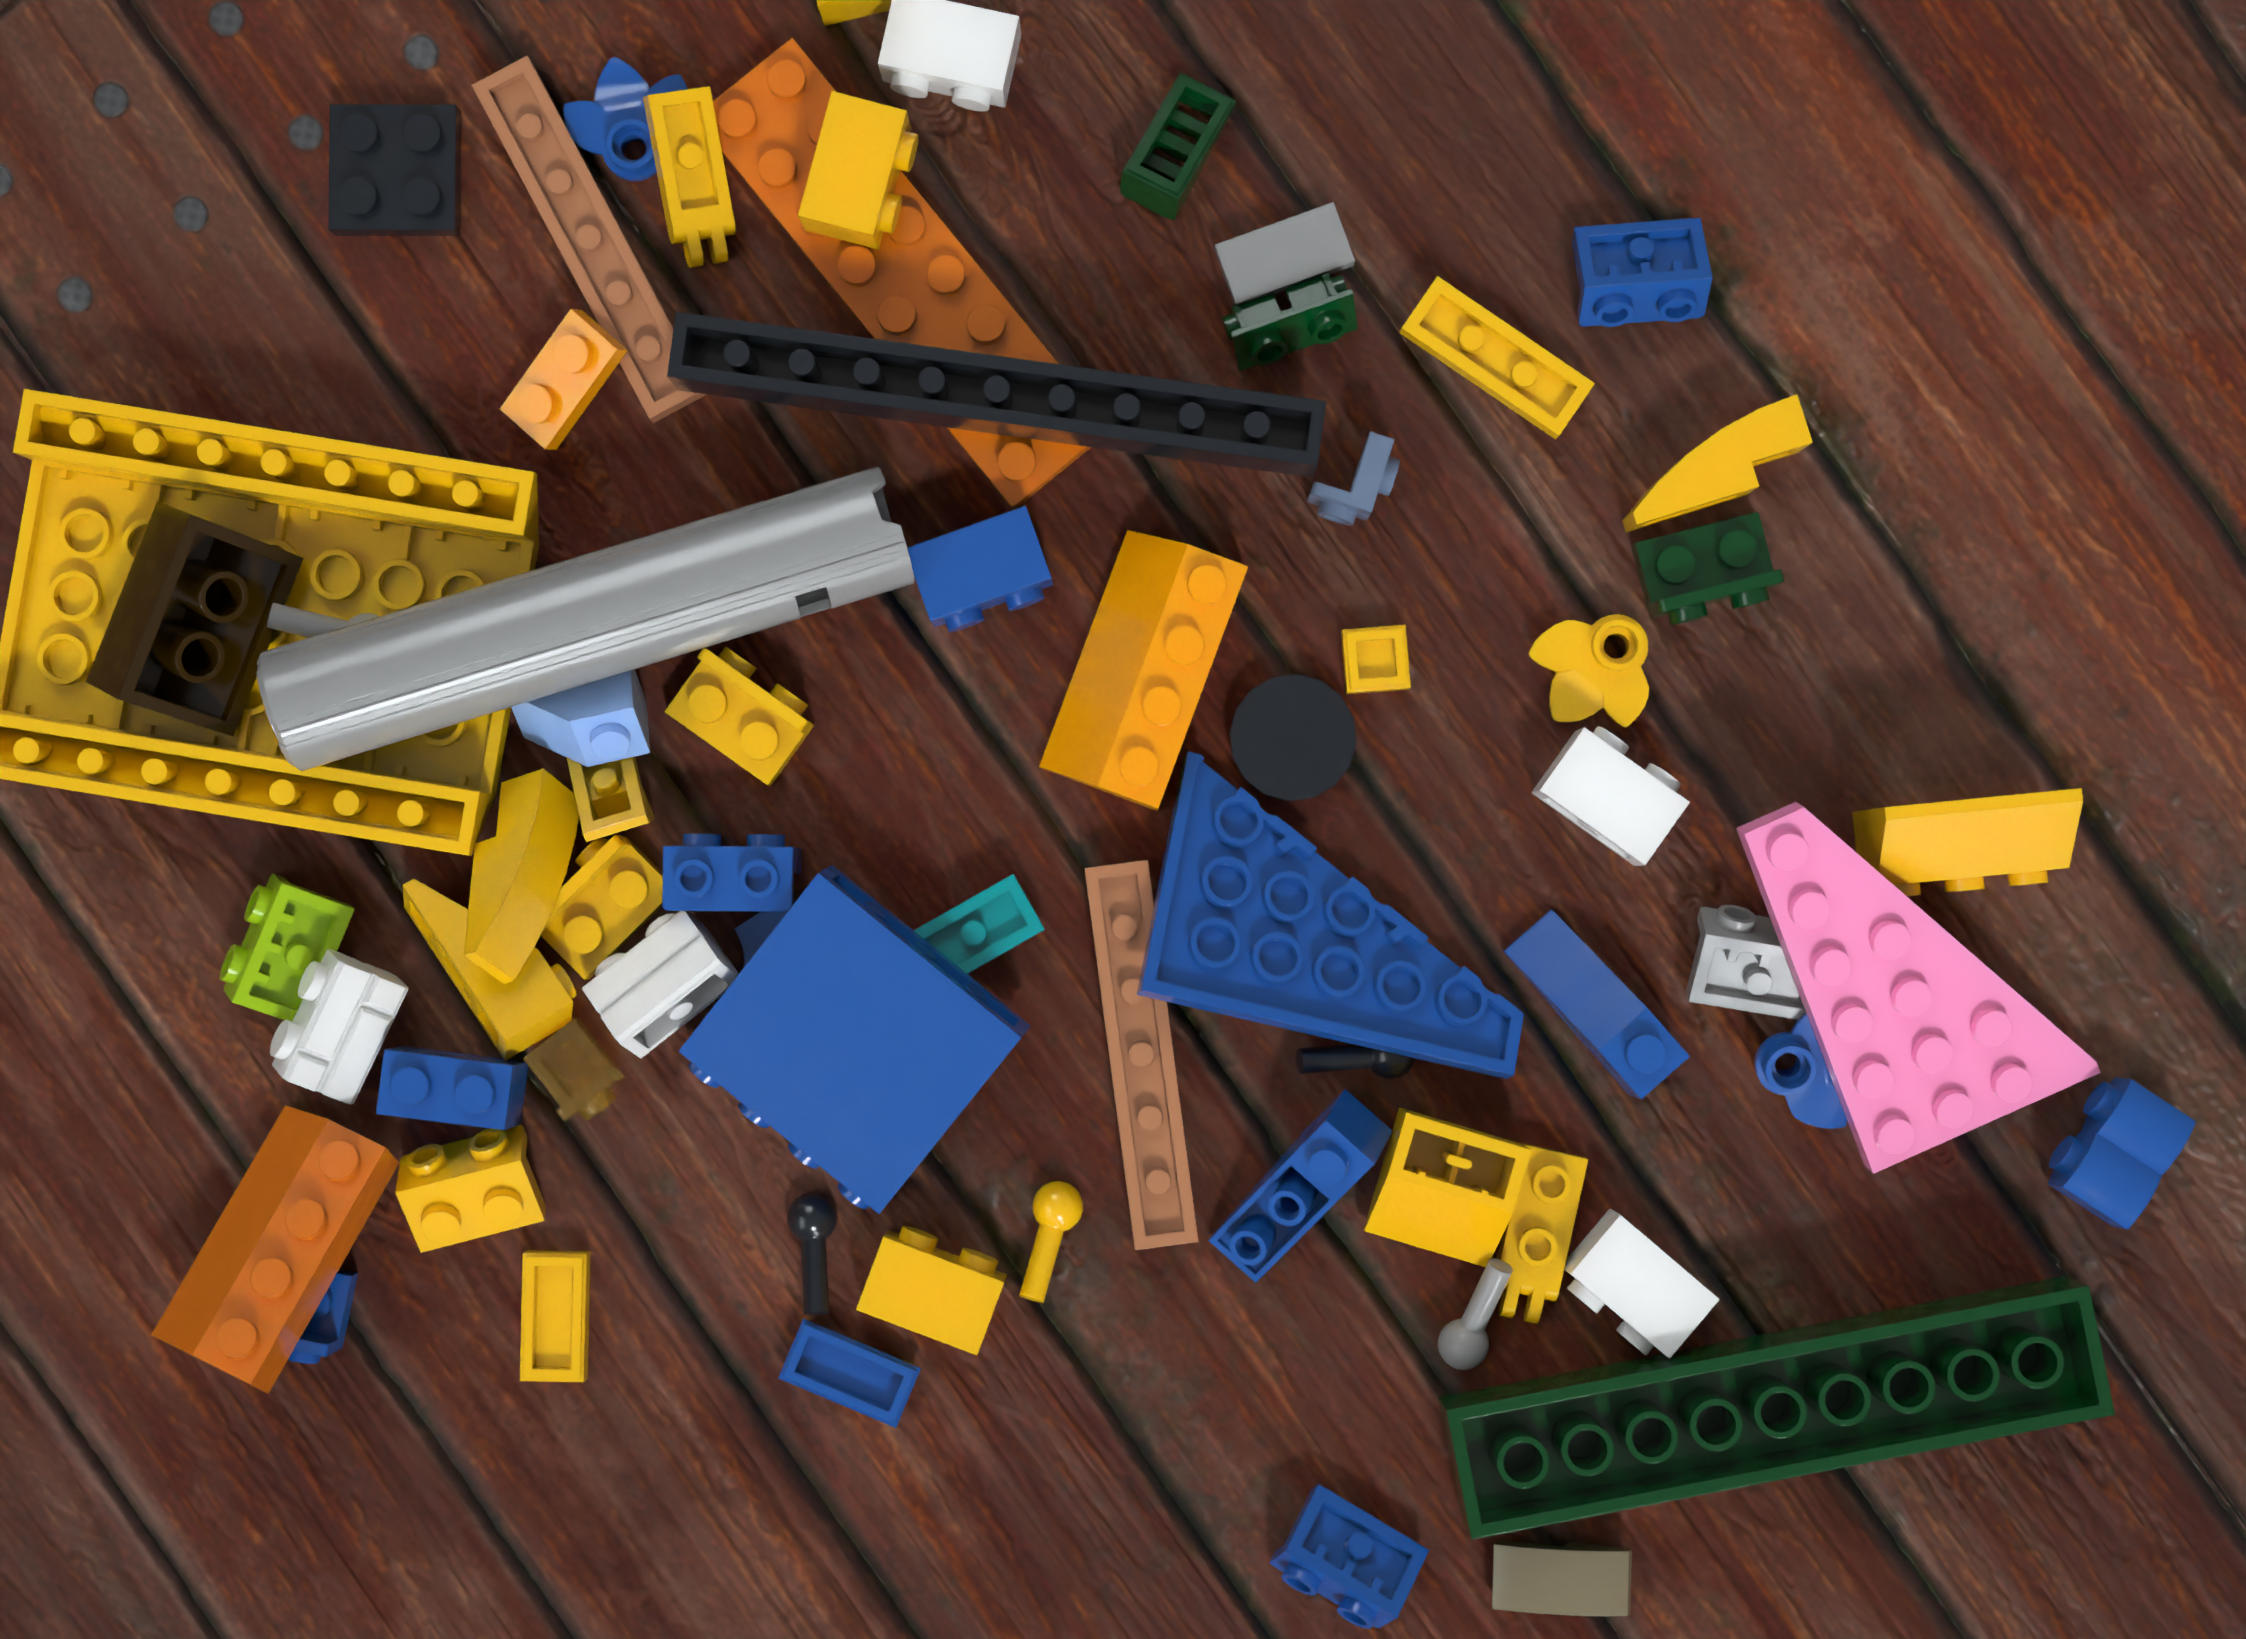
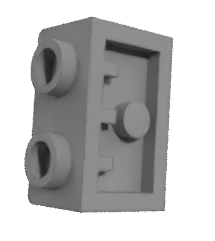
[1686,905,1806,1020]

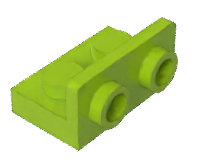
[219,873,355,1021]

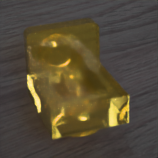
[523,1018,625,1121]

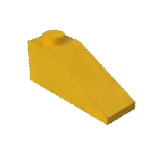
[403,879,577,1061]

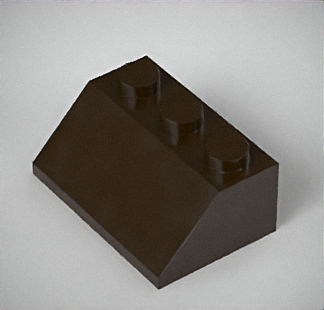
[86,501,304,737]

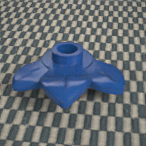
[563,57,687,181]
[1754,1013,1847,1129]

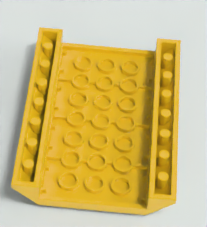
[0,389,539,856]

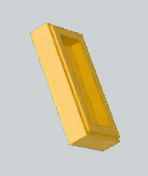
[520,1250,591,1382]

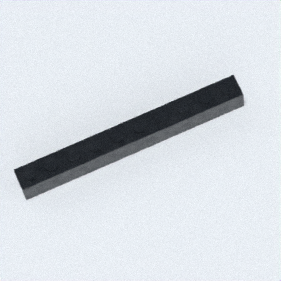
[667,312,1326,478]

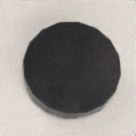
[1229,674,1357,802]

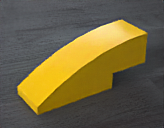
[1622,394,1813,533]
[464,768,579,984]

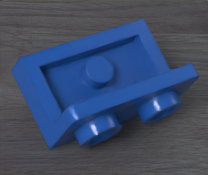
[662,834,801,912]

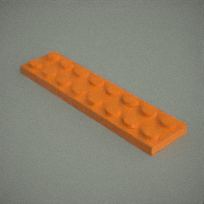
[713,38,1091,510]

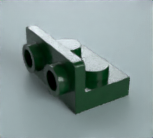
[1631,512,1785,625]

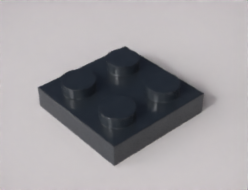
[328,104,462,236]

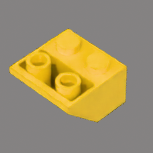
[1363,1107,1532,1267]

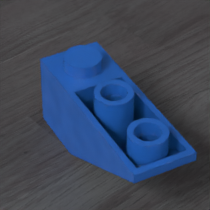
[1208,1089,1393,1283]

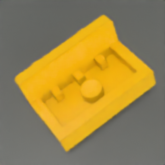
[395,1125,546,1253]

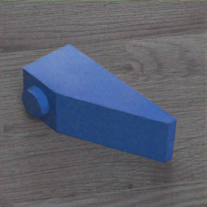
[1503,910,1690,1099]

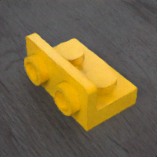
[664,646,814,787]
[541,835,663,980]

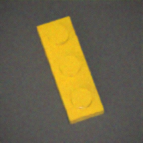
[1399,276,1595,440]

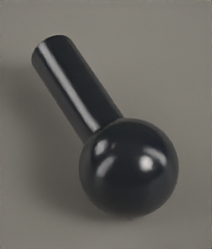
[1296,1044,1415,1079]
[787,1192,838,1315]

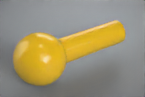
[1019,1181,1083,1303]

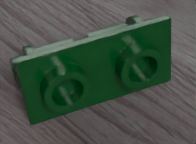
[1222,273,1358,371]

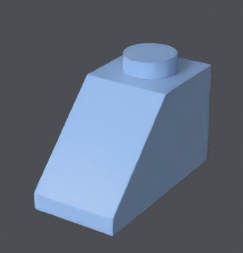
[511,669,650,767]

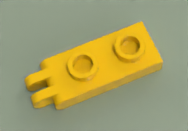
[643,86,736,268]
[1497,1143,1589,1324]

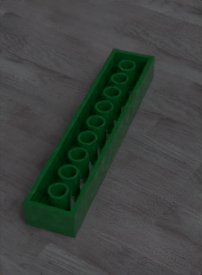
[1438,1276,2115,1540]

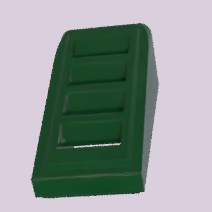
[1120,72,1236,220]

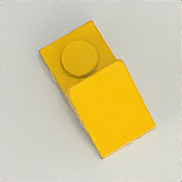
[567,757,655,842]

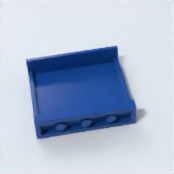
[678,865,1031,1214]

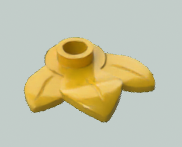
[1528,614,1649,727]

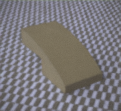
[1492,1540,1632,1616]

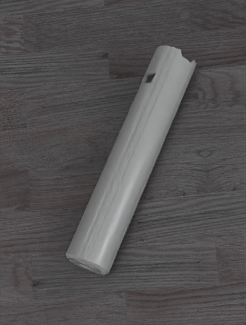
[256,466,914,771]

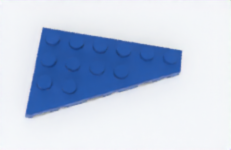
[1137,751,1524,1079]

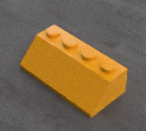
[1039,530,1248,811]

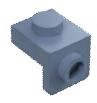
[1307,431,1400,525]

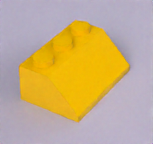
[1852,788,2083,896]

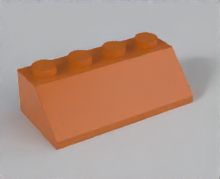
[151,1105,399,1394]

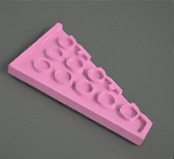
[1736,802,2101,1174]

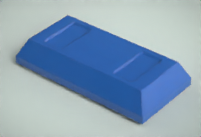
[778,1318,921,1428]

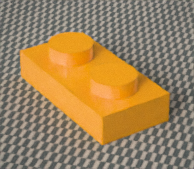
[500,309,628,450]

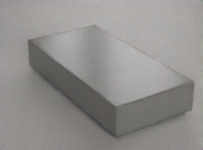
[1214,202,1355,306]

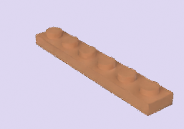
[472,55,707,423]
[1085,860,1199,1250]

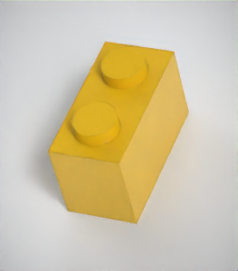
[798,91,918,250]
[856,1225,1007,1355]

